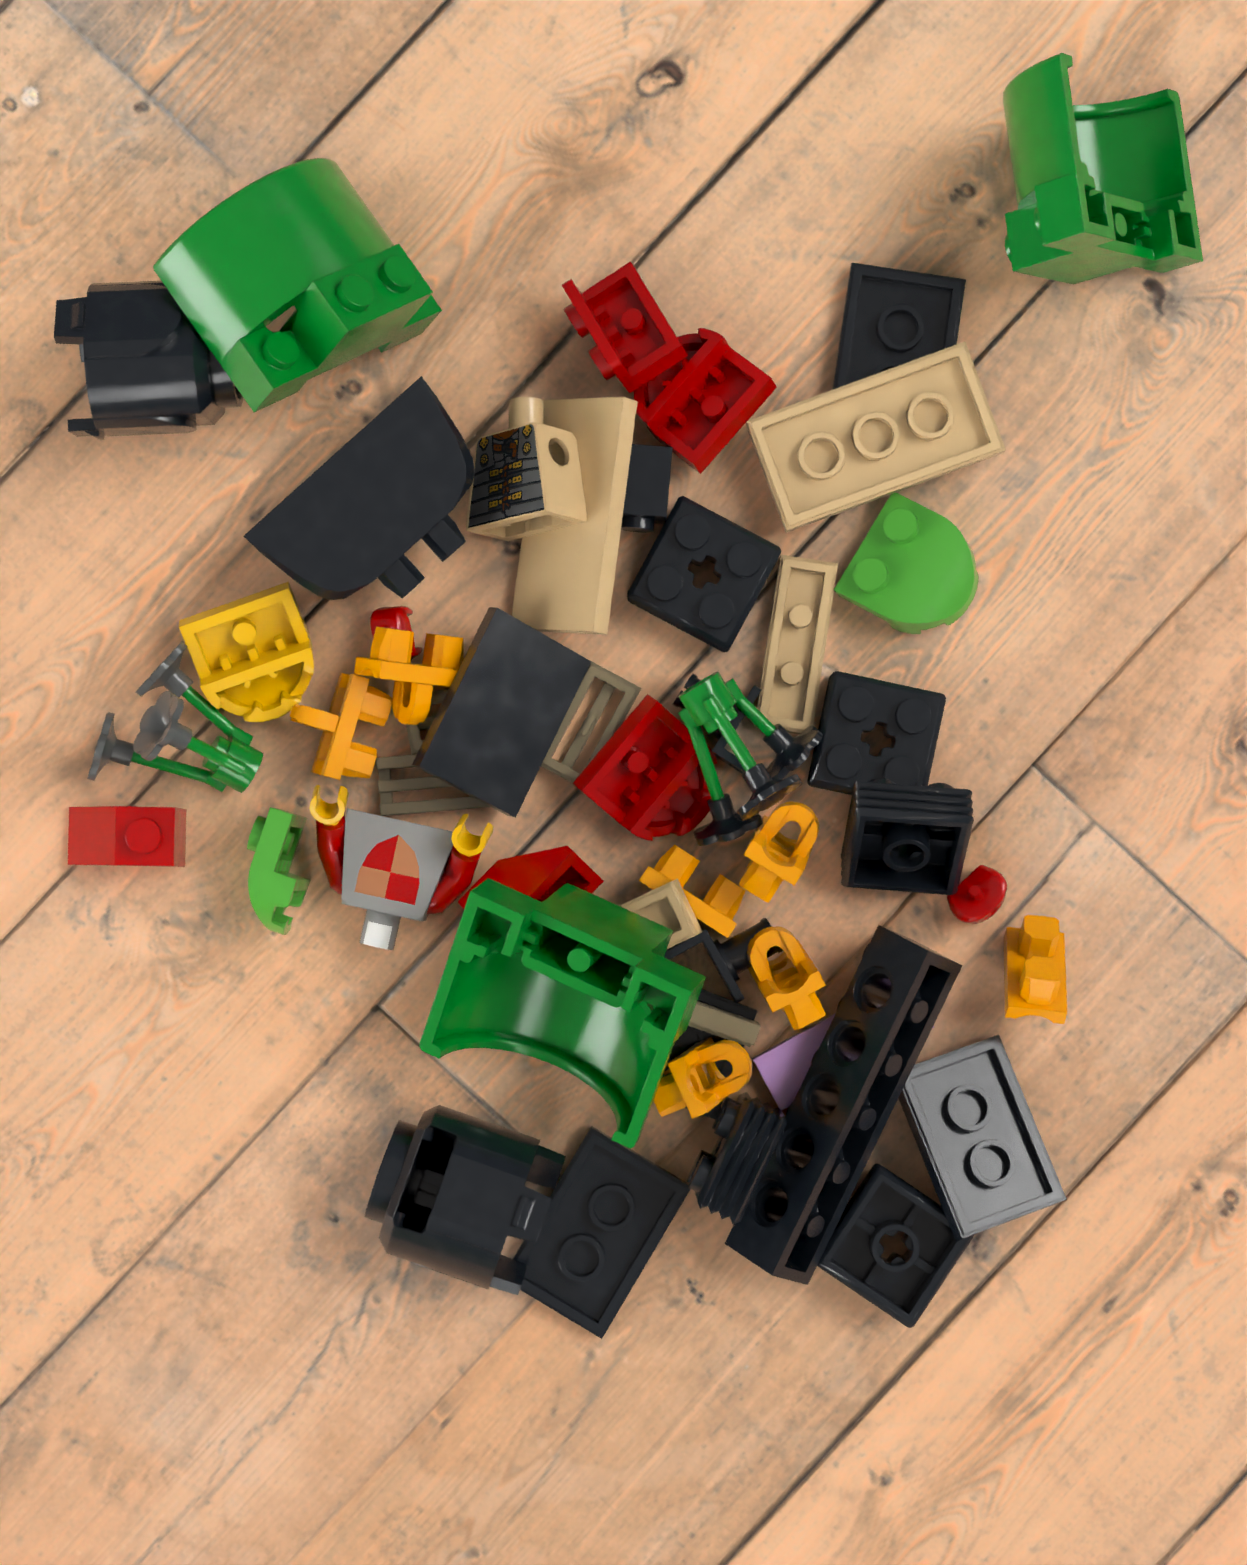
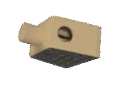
[466,397,587,541]

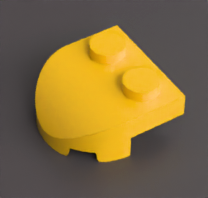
[179,581,314,722]

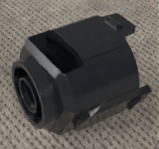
[54,280,243,440]
[365,1105,566,1295]

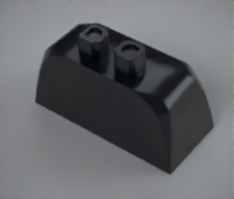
[243,376,475,600]

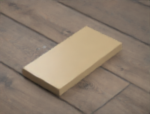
[746,341,1006,533]
[512,397,638,635]

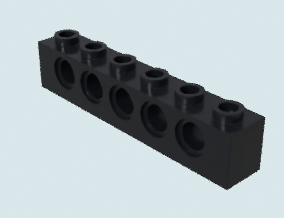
[725,925,963,1285]

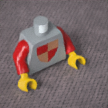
[309,785,493,950]

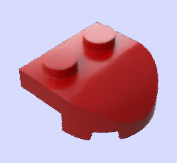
[634,328,777,474]
[572,694,717,841]

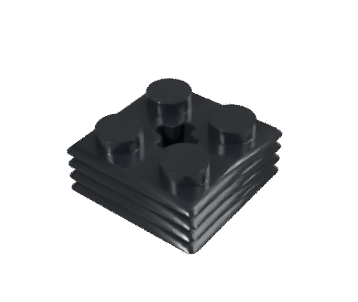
[627,496,781,652]
[807,671,946,795]
[841,778,974,895]
[687,1092,787,1224]
[817,1164,974,1328]

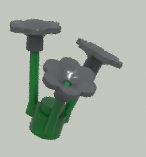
[87,641,263,793]

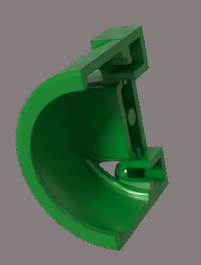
[1003,53,1203,285]
[153,158,442,412]
[419,878,706,1148]

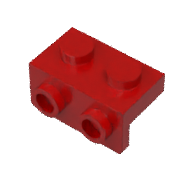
[562,261,689,394]

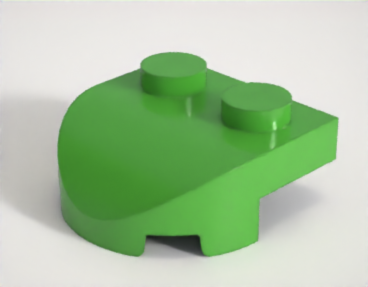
[834,493,979,634]
[247,807,311,935]

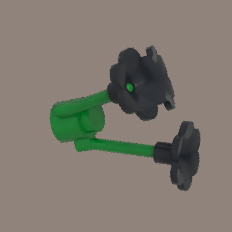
[678,671,823,846]

